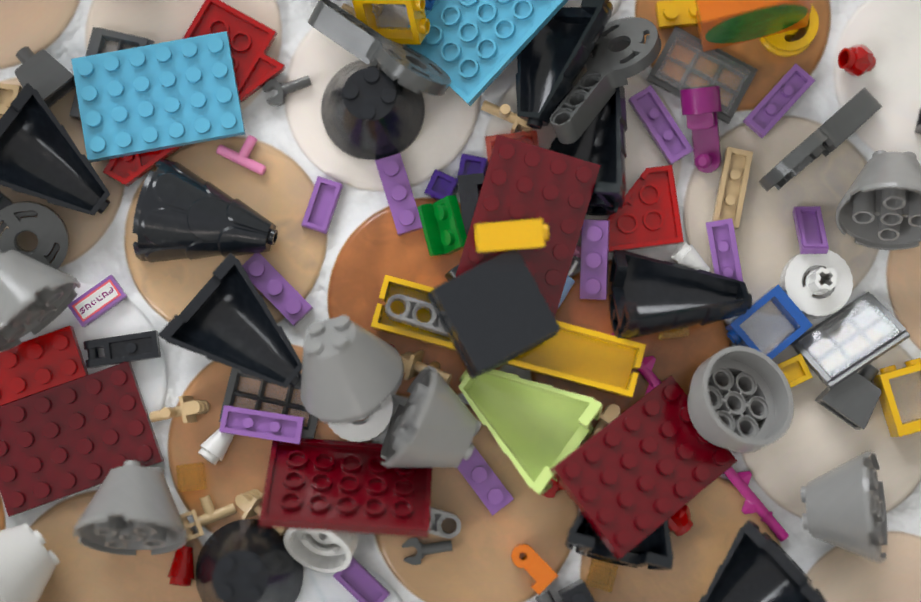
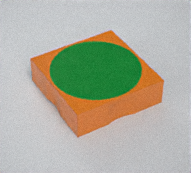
[695,0,813,52]

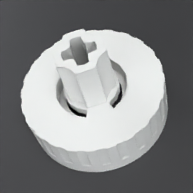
[780,250,853,318]
[328,394,394,442]
[284,528,358,573]

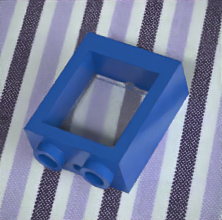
[725,284,813,360]

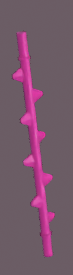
[610,332,789,542]

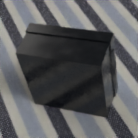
[427,249,561,379]

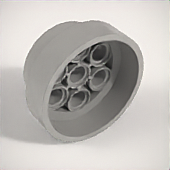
[687,346,794,453]

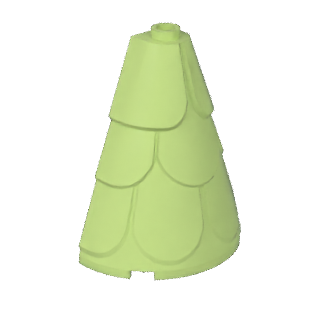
[458,370,603,495]

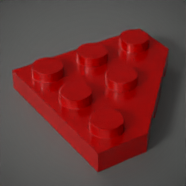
[607,165,684,253]

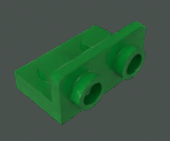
[418,195,467,257]

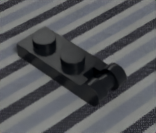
[83,330,161,369]

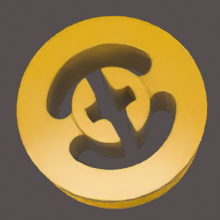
[759,5,819,57]

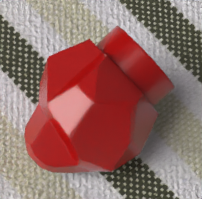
[838,44,876,77]
[667,505,693,536]

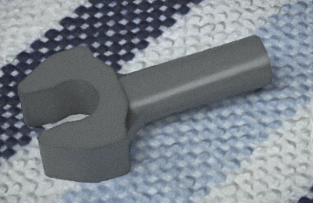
[262,76,312,106]
[402,537,453,565]

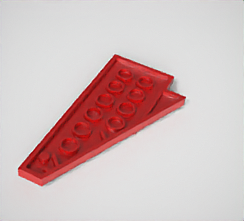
[103,0,285,187]

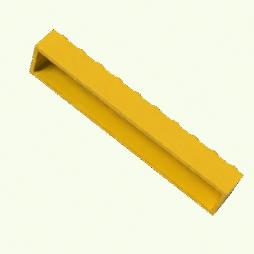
[371,275,646,398]

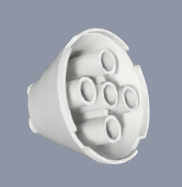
[0,523,60,602]

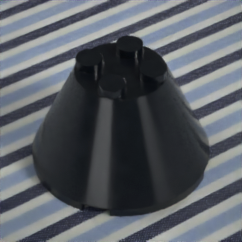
[321,60,425,160]
[195,519,304,602]

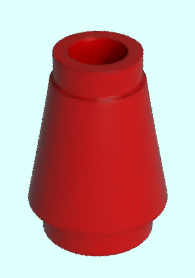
[167,546,195,586]

